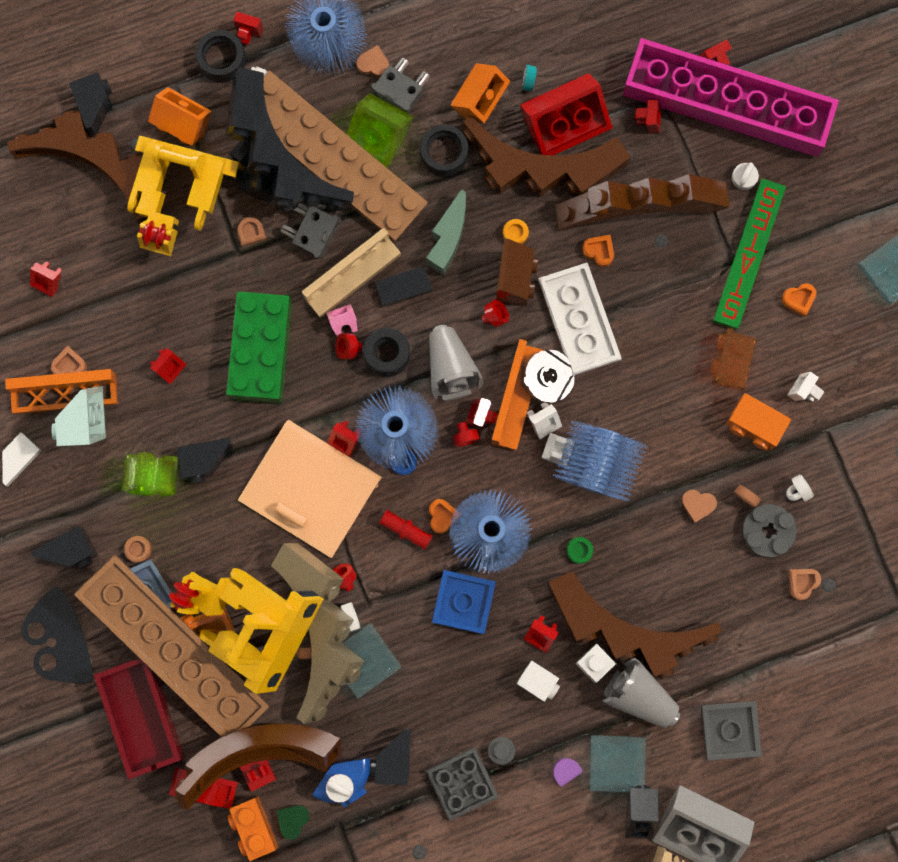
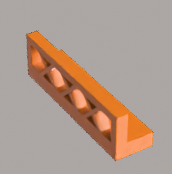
[491,339,544,451]
[5,369,118,414]

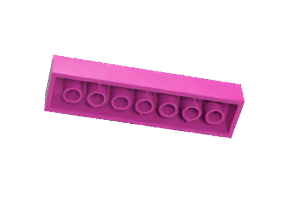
[622,38,839,157]

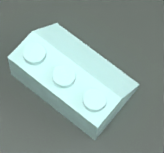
[52,386,106,446]

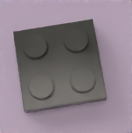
[701,701,762,761]

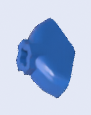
[312,758,371,807]

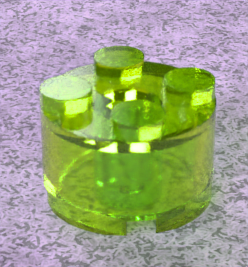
[122,452,178,496]

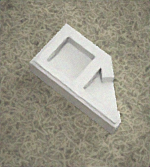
[2,432,41,486]

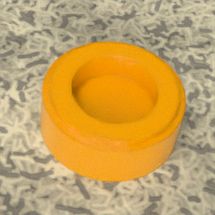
[503,219,529,244]

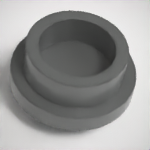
[488,737,515,764]

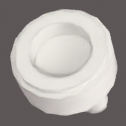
[732,162,759,190]
[786,474,814,502]
[326,774,354,802]

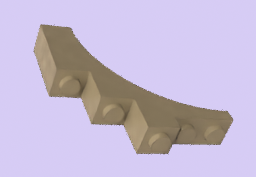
[271,543,365,724]

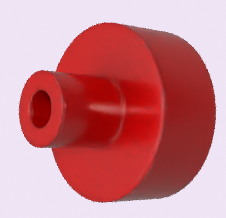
[482,299,509,327]
[335,333,363,359]
[452,422,480,448]
[332,563,357,592]

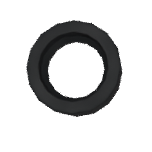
[196,30,246,82]
[420,124,469,177]

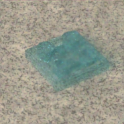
[589,735,646,792]

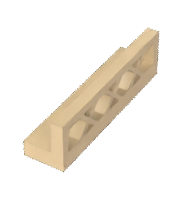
[302,228,401,318]

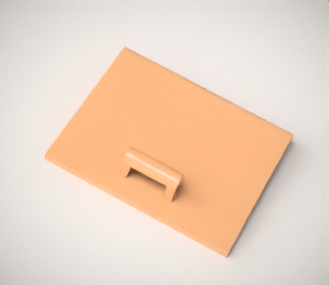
[238,420,382,558]

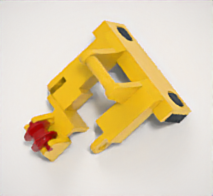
[128,135,244,256]
[169,568,324,694]

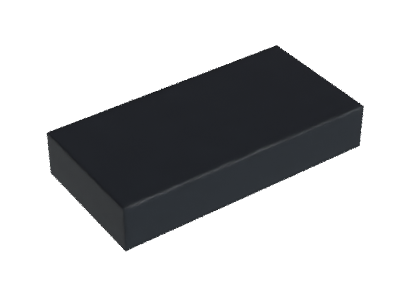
[375,266,432,307]

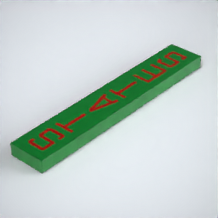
[712,178,786,331]

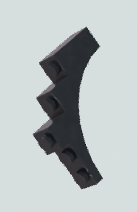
[226,67,354,211]

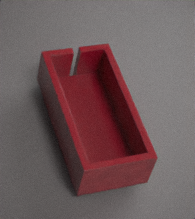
[93,658,186,780]

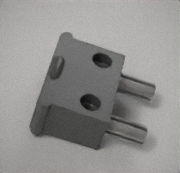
[371,58,430,118]
[281,203,342,259]

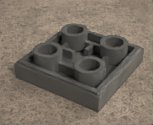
[426,747,498,821]

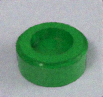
[566,537,593,564]

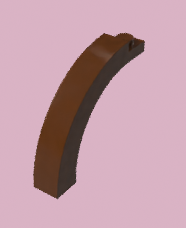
[175,724,342,811]

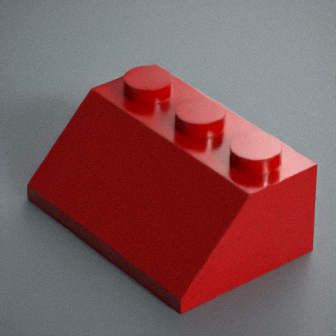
[520,73,613,156]

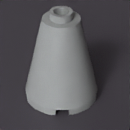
[429,325,484,401]
[603,658,680,728]

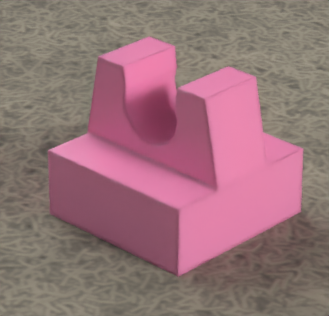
[326,304,358,337]

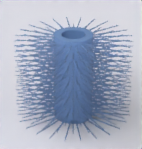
[285,0,367,77]
[355,385,438,470]
[553,421,647,501]
[449,489,533,574]

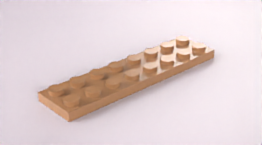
[264,71,428,243]
[74,554,269,737]

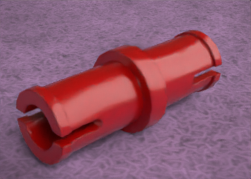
[379,509,433,550]

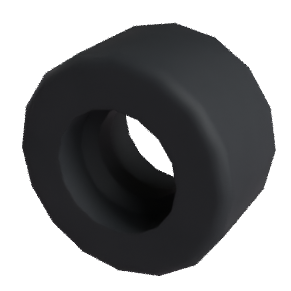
[363,327,410,377]

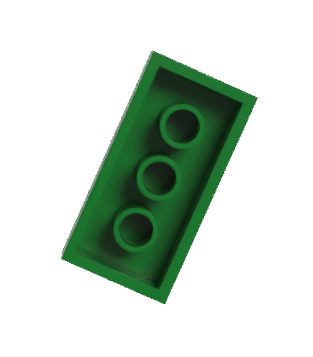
[226,292,292,404]

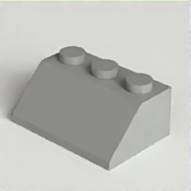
[652,786,755,862]

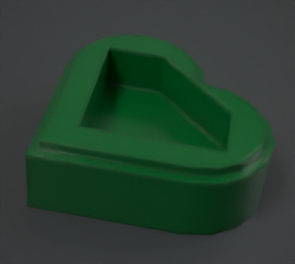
[276,805,310,840]

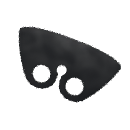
[21,586,93,683]

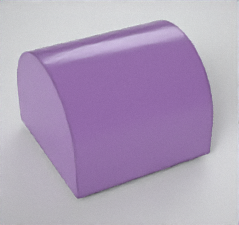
[552,758,583,786]

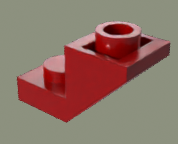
[169,768,238,809]

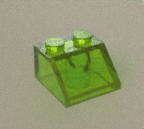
[346,93,414,169]

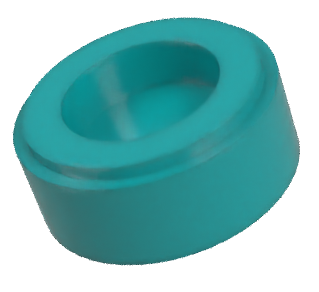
[522,65,537,92]

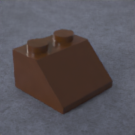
[496,238,538,306]

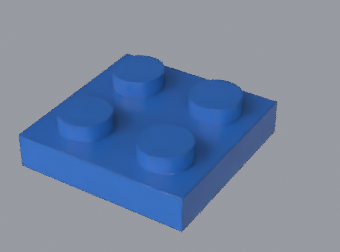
[432,570,496,634]

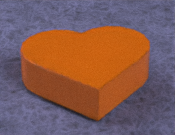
[582,235,614,267]
[781,283,816,317]
[429,499,461,534]

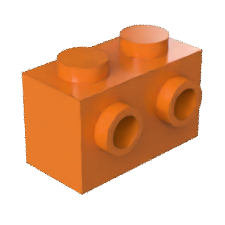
[450,63,510,124]
[148,87,212,146]
[726,393,792,451]
[228,796,279,861]

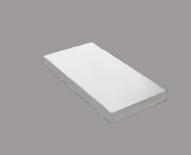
[538,263,622,376]

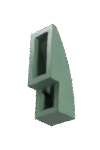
[426,190,466,276]

